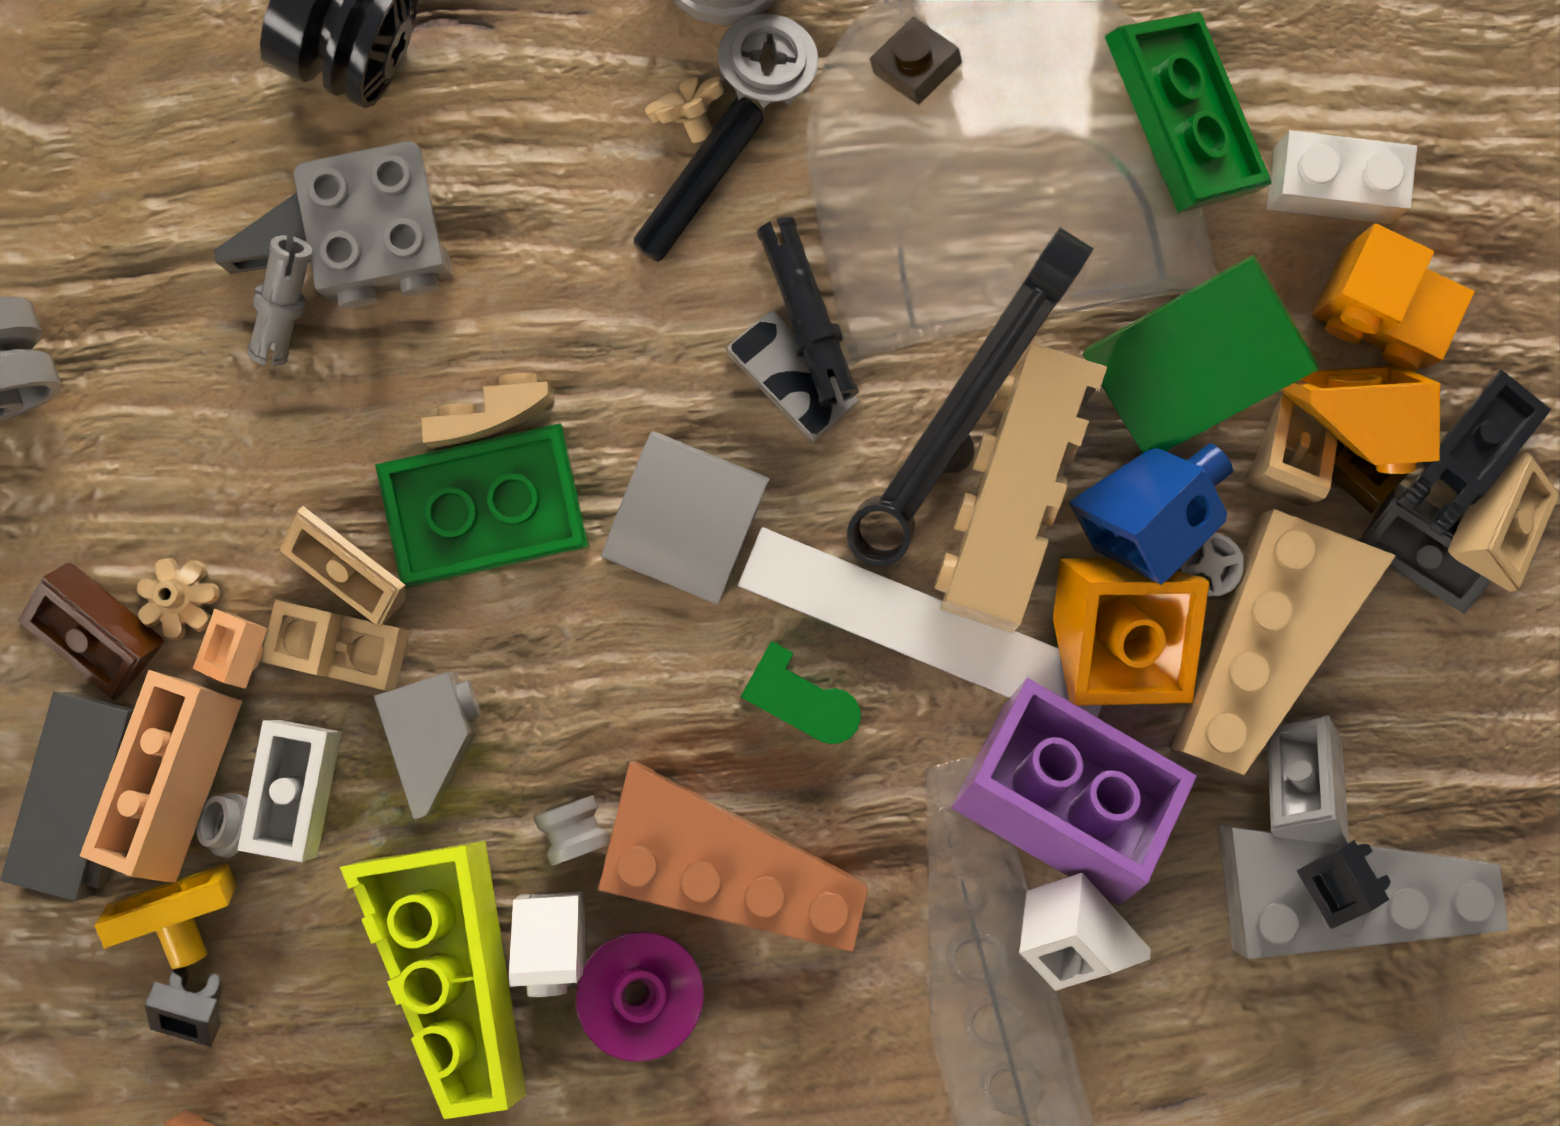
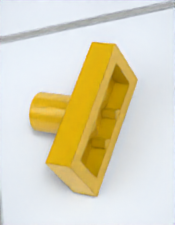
[94,862,237,969]

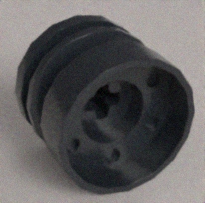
[260,0,418,109]

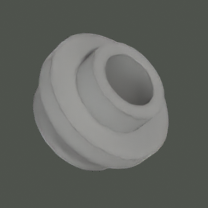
[197,793,247,858]

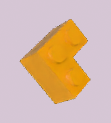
[1312,223,1475,371]

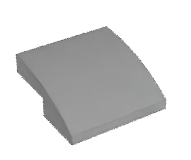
[601,431,770,604]

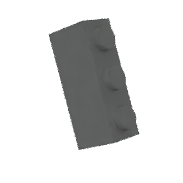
[0,692,134,901]

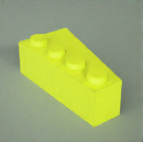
[340,840,527,1119]

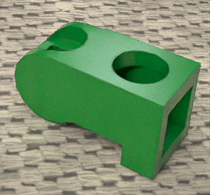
[740,640,861,744]

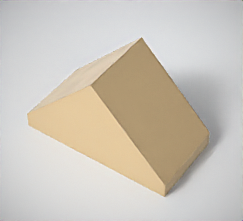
[1246,393,1338,506]

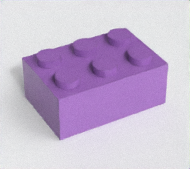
[951,677,1197,906]

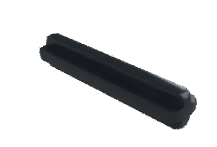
[634,97,764,262]

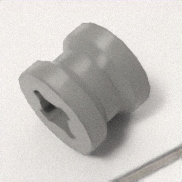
[1177,533,1244,598]
[533,795,610,866]

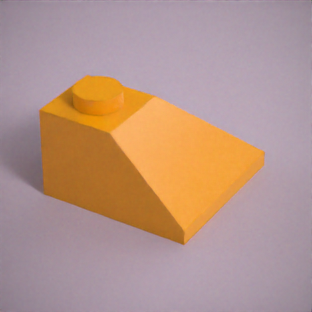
[1280,365,1440,474]
[1053,558,1209,706]

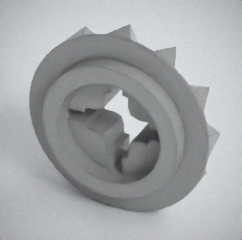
[717,14,818,109]

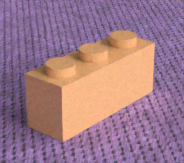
[80,670,242,883]

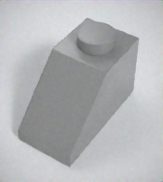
[374,672,481,820]

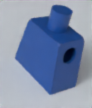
[1069,443,1233,585]

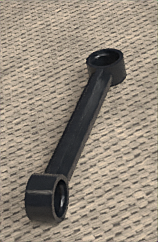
[847,227,1094,567]

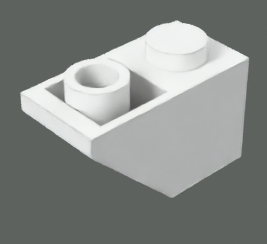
[1019,873,1151,991]
[509,891,587,997]

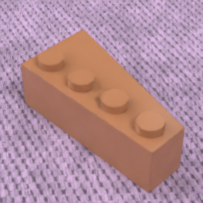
[598,760,868,952]

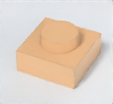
[193,609,268,689]

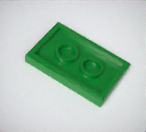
[1104,12,1272,213]
[1083,254,1318,453]
[375,423,590,589]

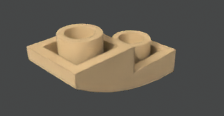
[421,373,554,450]

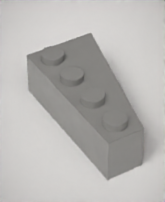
[1217,824,1508,959]

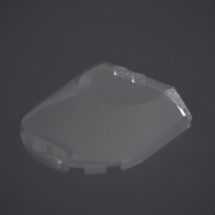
[806,0,1217,365]

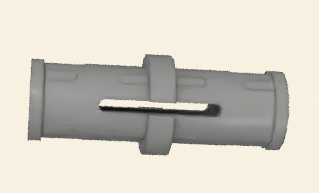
[247,235,312,366]

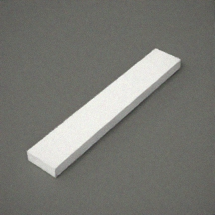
[738,527,1102,717]

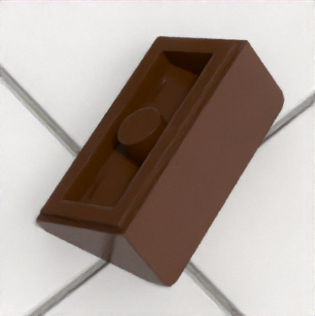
[18,563,164,701]

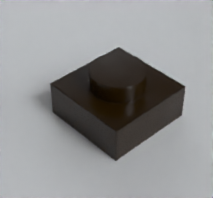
[869,16,963,106]
[1332,447,1418,514]

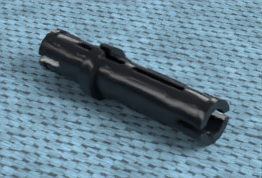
[756,217,859,406]

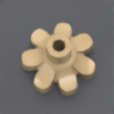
[645,76,724,143]
[137,558,220,641]

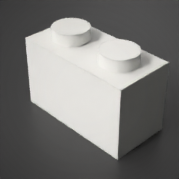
[1266,130,1417,224]
[237,720,342,862]

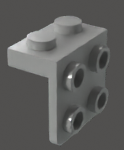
[294,141,454,308]

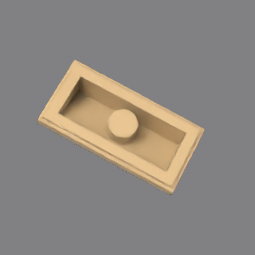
[1448,452,1559,592]
[279,506,406,627]

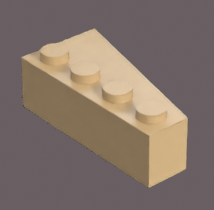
[934,343,1107,633]
[1170,509,1396,775]

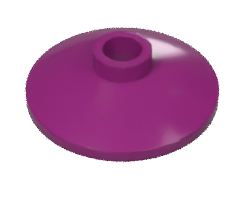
[575,931,704,1062]

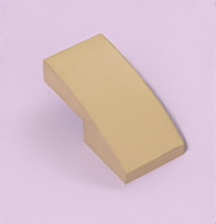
[260,600,410,691]

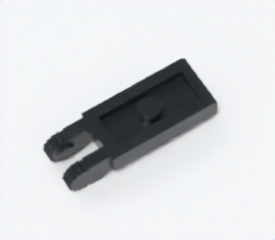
[1398,369,1551,537]

